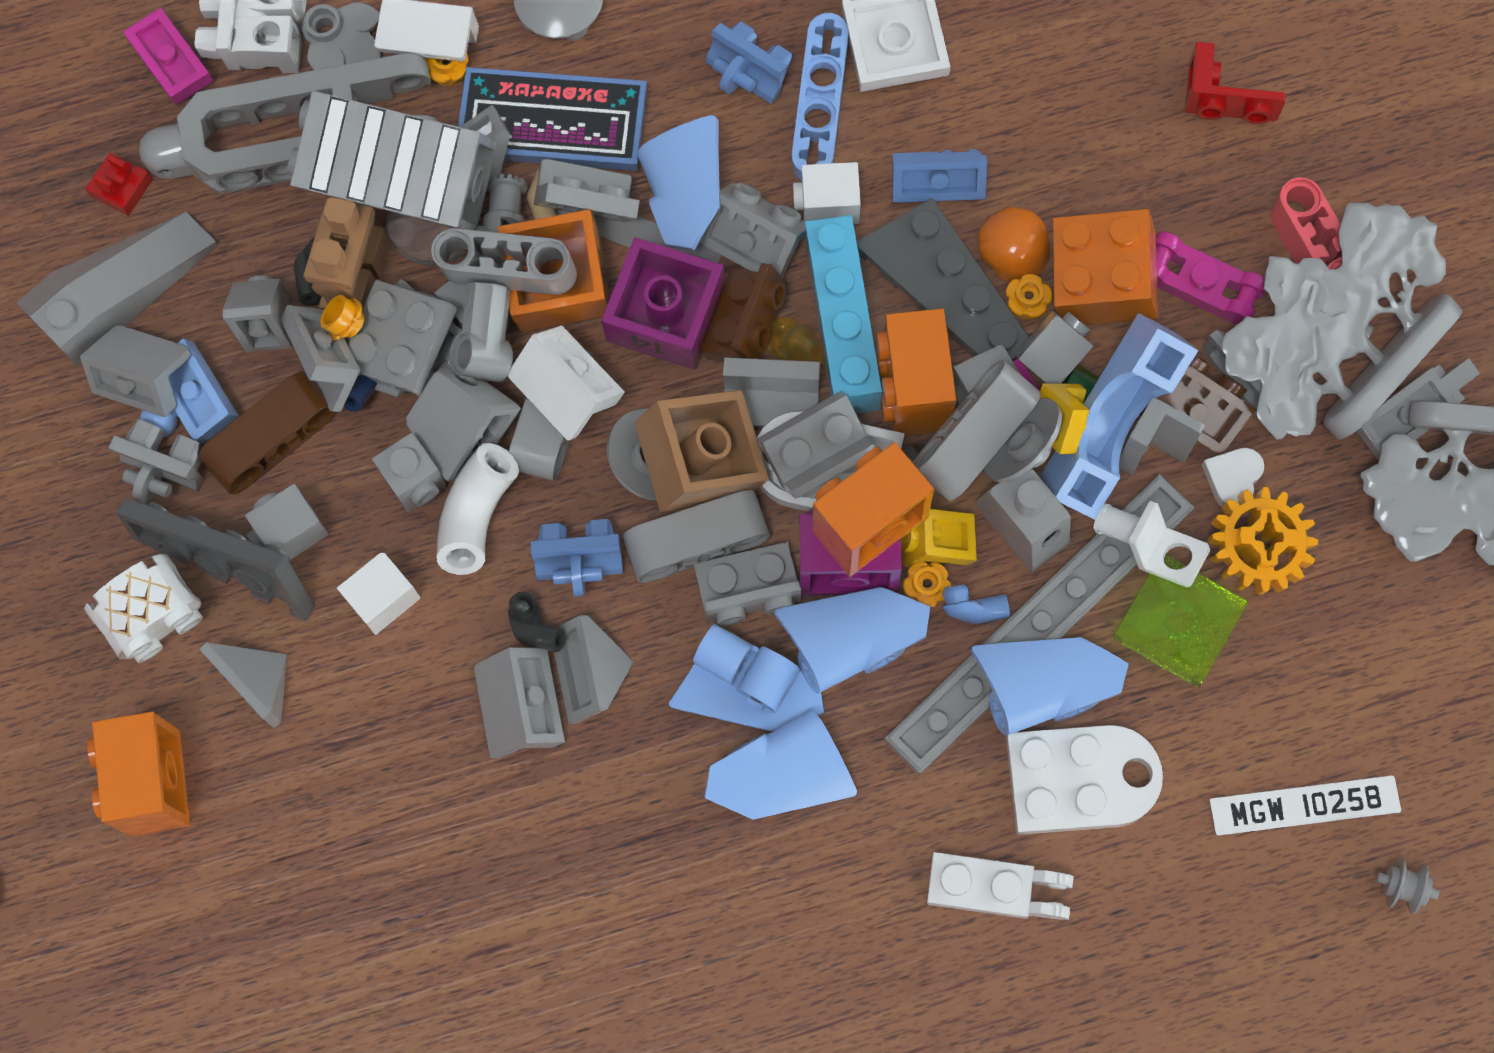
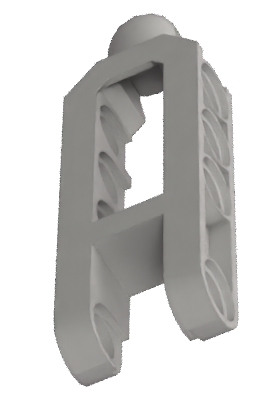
[139,53,438,194]

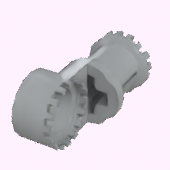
[477,174,527,268]

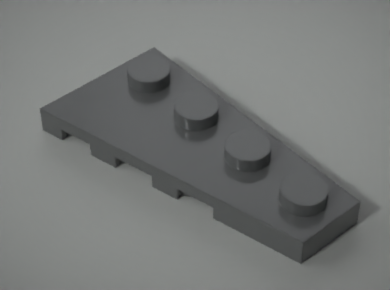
[857,198,1029,361]
[116,498,315,622]

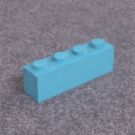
[805,215,882,414]

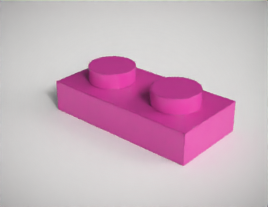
[123,7,213,106]

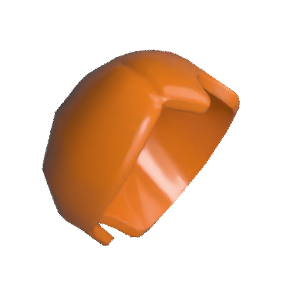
[978,207,1050,282]

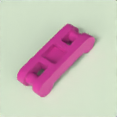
[1156,232,1266,325]

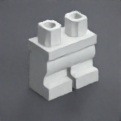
[194,0,307,73]

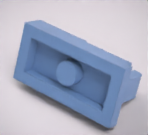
[892,149,987,203]

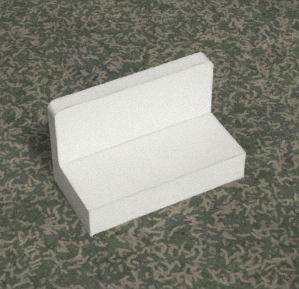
[374,0,479,61]
[508,326,625,440]

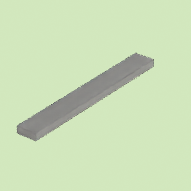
[884,474,1195,776]

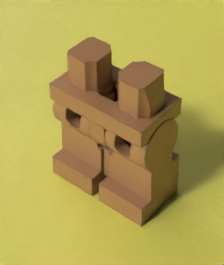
[303,197,390,309]

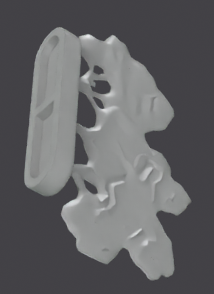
[1222,203,1463,440]
[1361,401,1494,565]

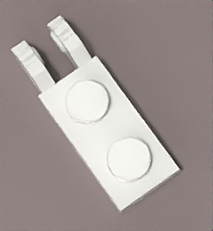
[927,852,1074,920]

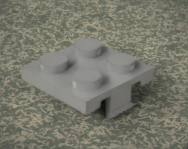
[347,279,457,397]

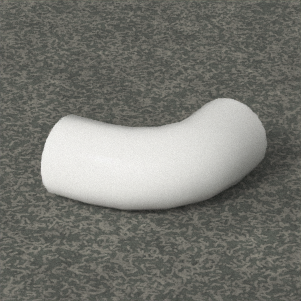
[436,443,519,575]

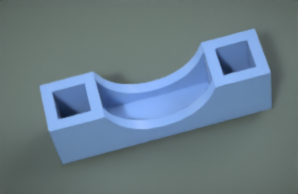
[1040,313,1198,520]

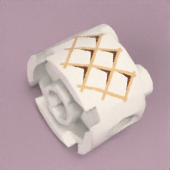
[84,554,203,664]

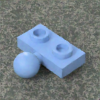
[140,339,239,444]

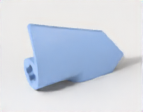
[638,115,720,250]
[774,587,930,694]
[669,624,824,732]
[970,637,1129,736]
[704,710,857,819]

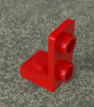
[1185,42,1286,124]

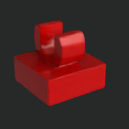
[85,152,153,216]

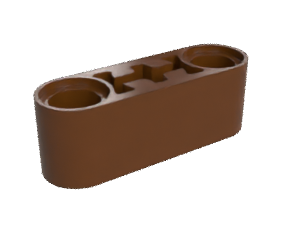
[199,371,337,495]

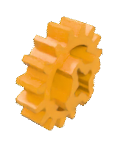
[1207,487,1318,595]

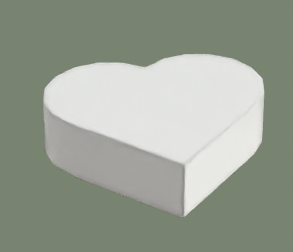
[1201,448,1264,506]

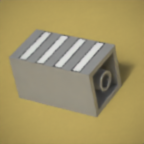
[288,90,498,230]

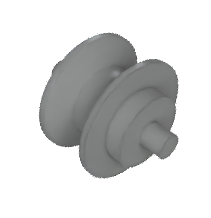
[1376,858,1440,914]

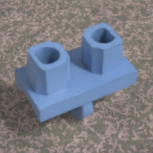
[705,21,792,104]
[531,519,623,597]

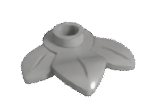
[302,2,381,70]

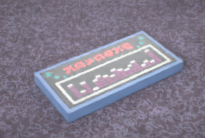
[458,67,648,171]

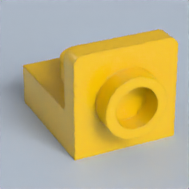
[1040,383,1090,454]
[901,509,977,567]

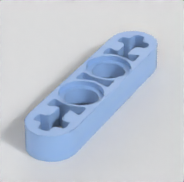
[792,13,849,181]

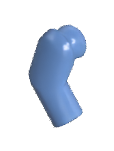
[942,584,1010,624]

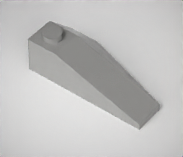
[16,212,218,367]

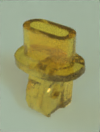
[766,317,825,369]

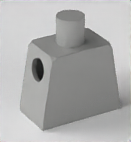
[406,369,521,481]
[975,469,1071,574]

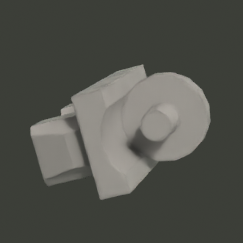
[108,419,205,504]

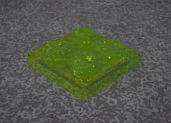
[1113,554,1248,688]

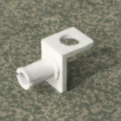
[1093,501,1210,587]

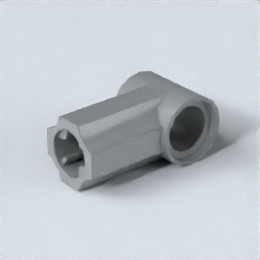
[449,282,513,382]

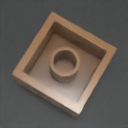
[634,390,769,513]

